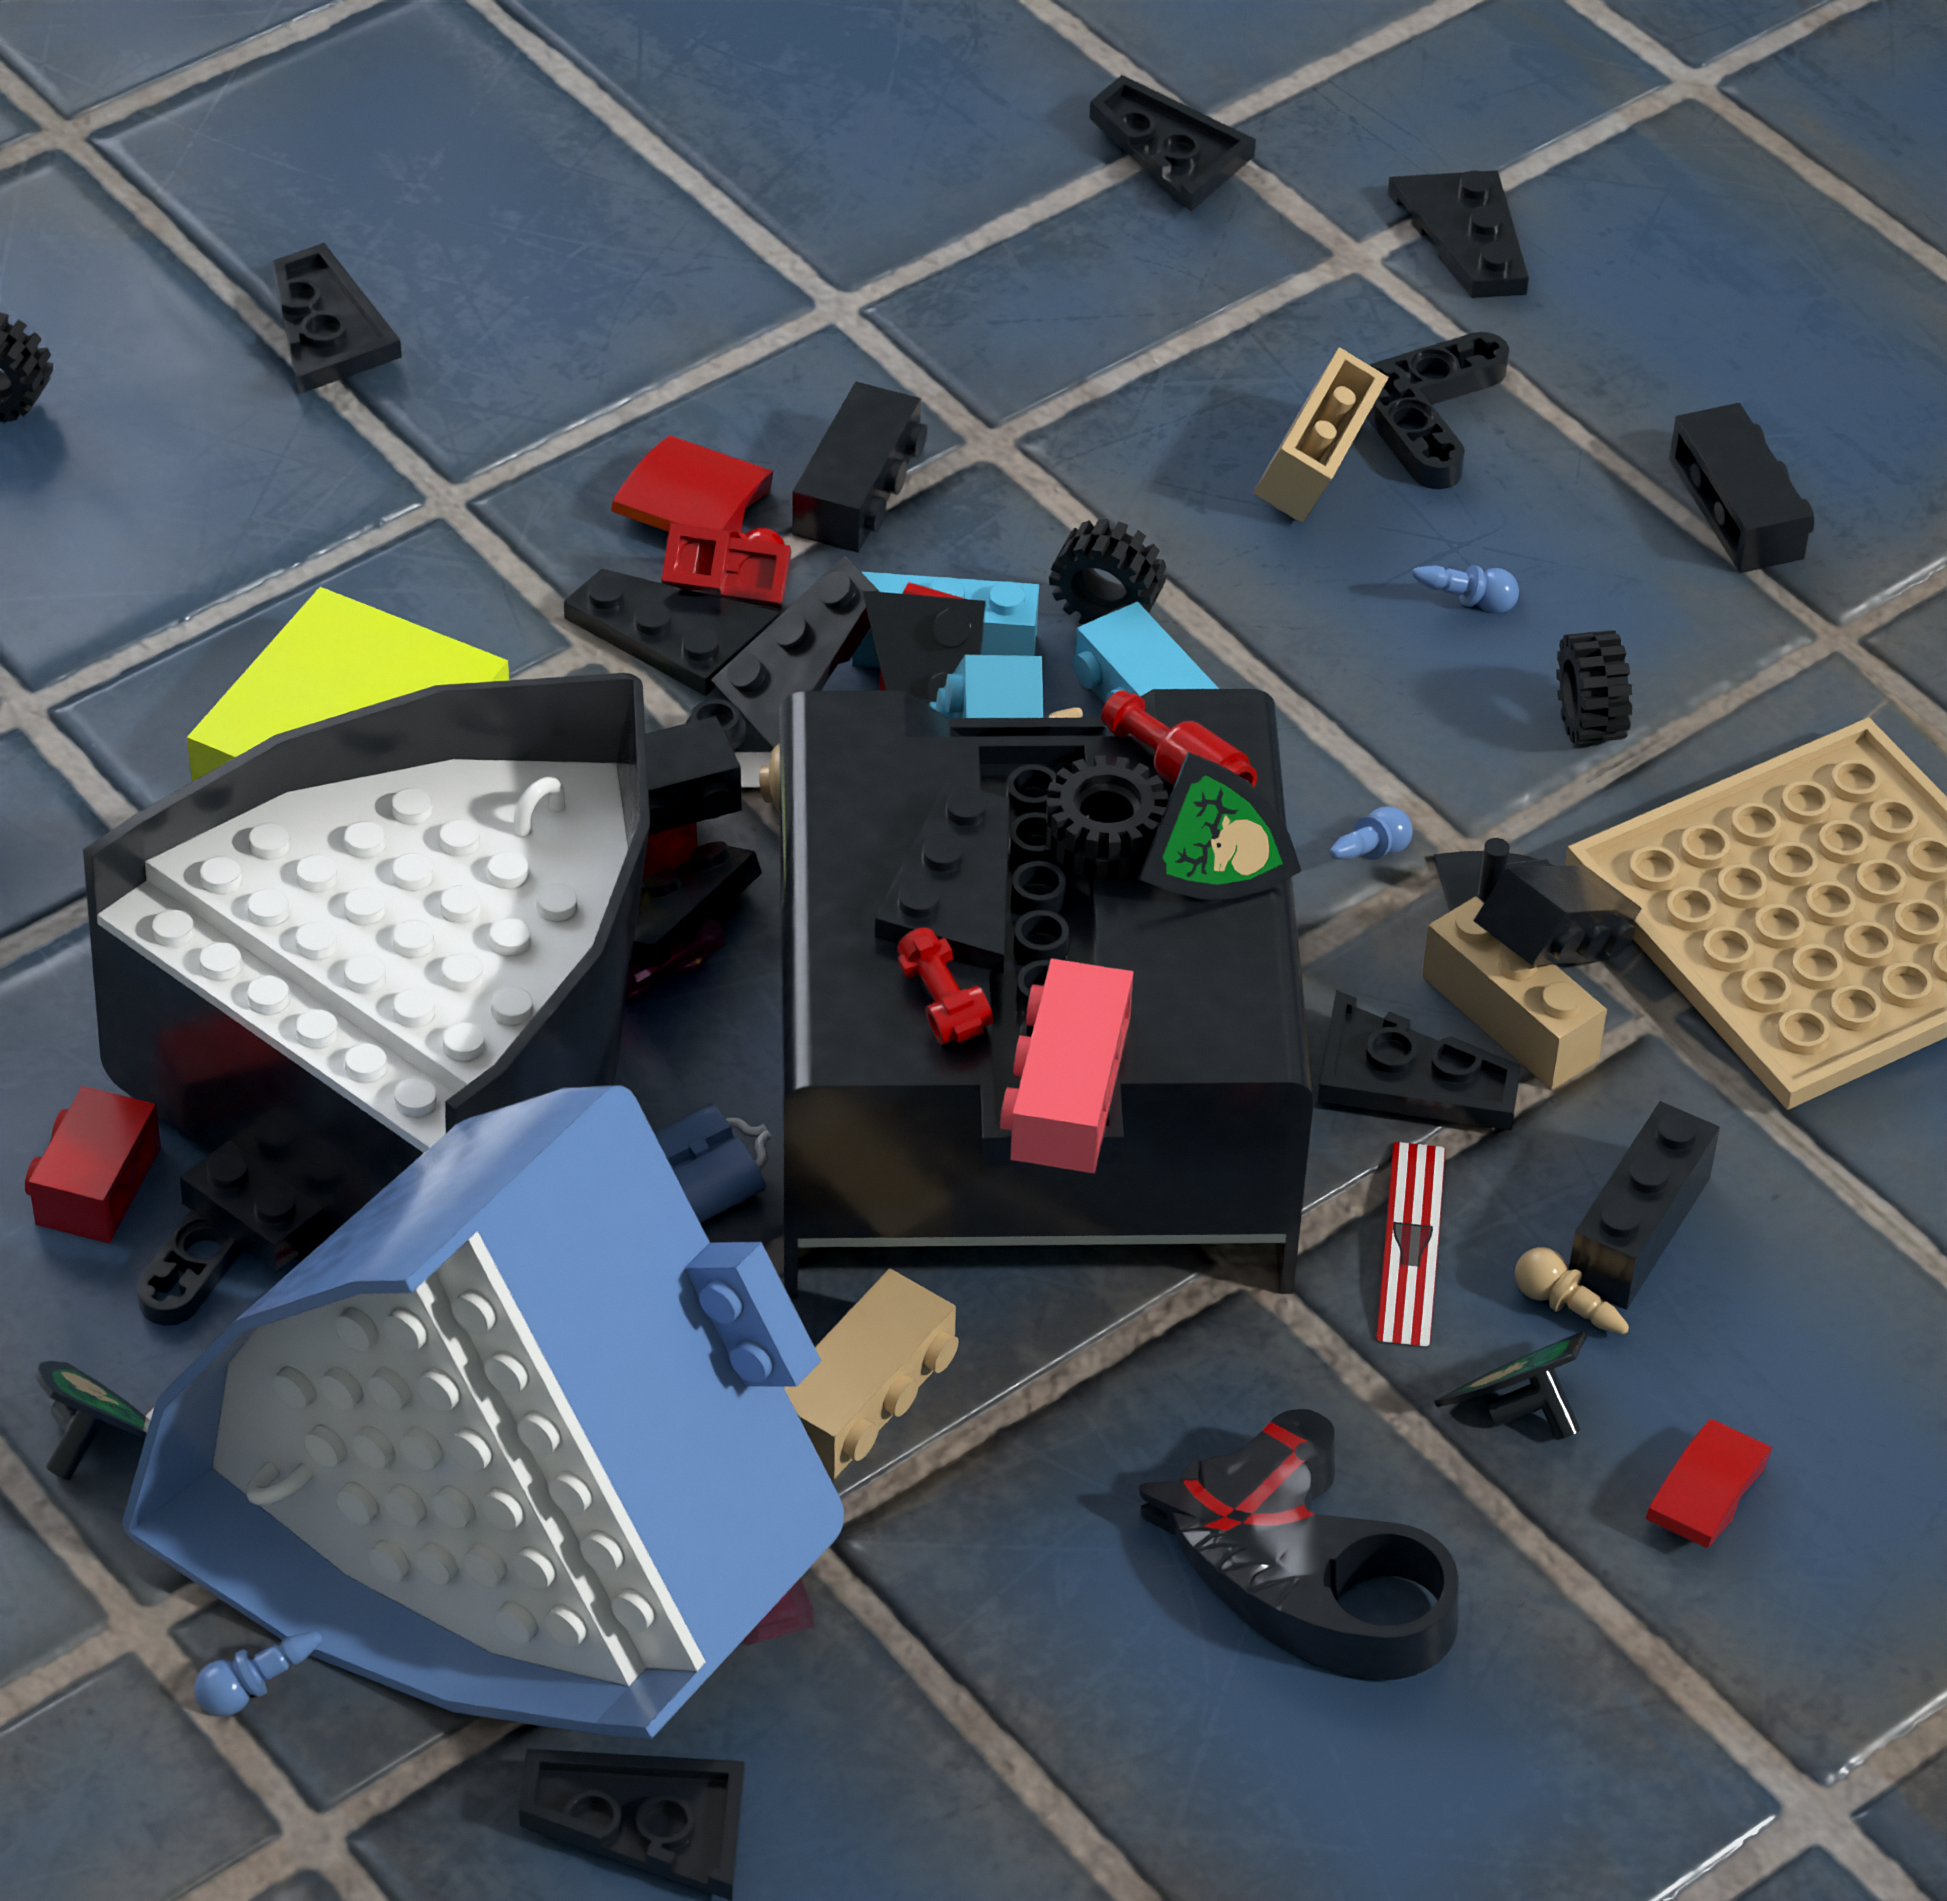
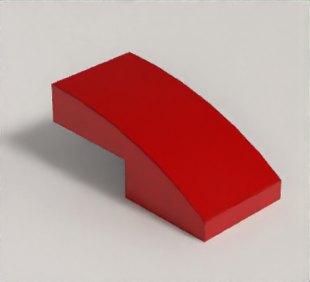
[661,523,792,609]
[1645,1418,1772,1549]

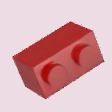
[25,1085,161,1244]

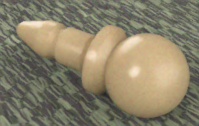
[1515,1247,1629,1335]

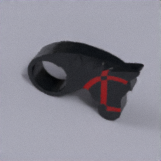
[1139,1409,1459,1680]

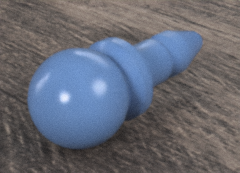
[1412,565,1519,613]
[1330,806,1413,860]
[194,1631,322,1717]

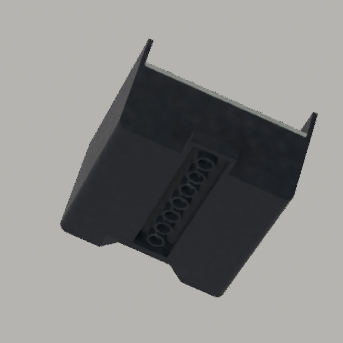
[779,689,1314,1299]

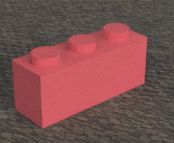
[1000,959,1133,1173]

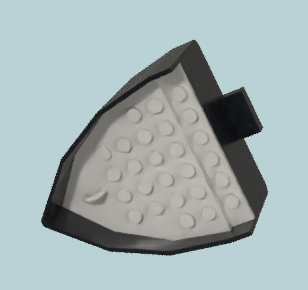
[83,673,650,1272]

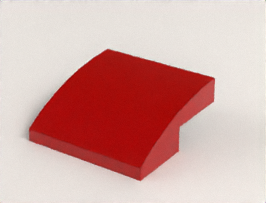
[611,435,774,534]

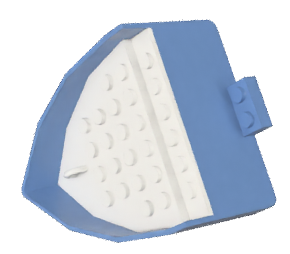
[122,1086,844,1739]

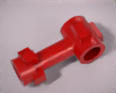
[897,928,994,1045]

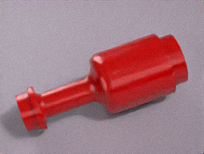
[1101,690,1257,788]

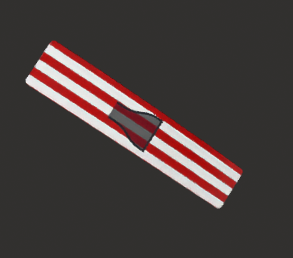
[1376,1142,1445,1347]

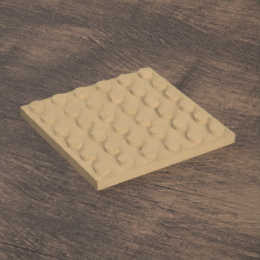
[1565,717,1947,1110]

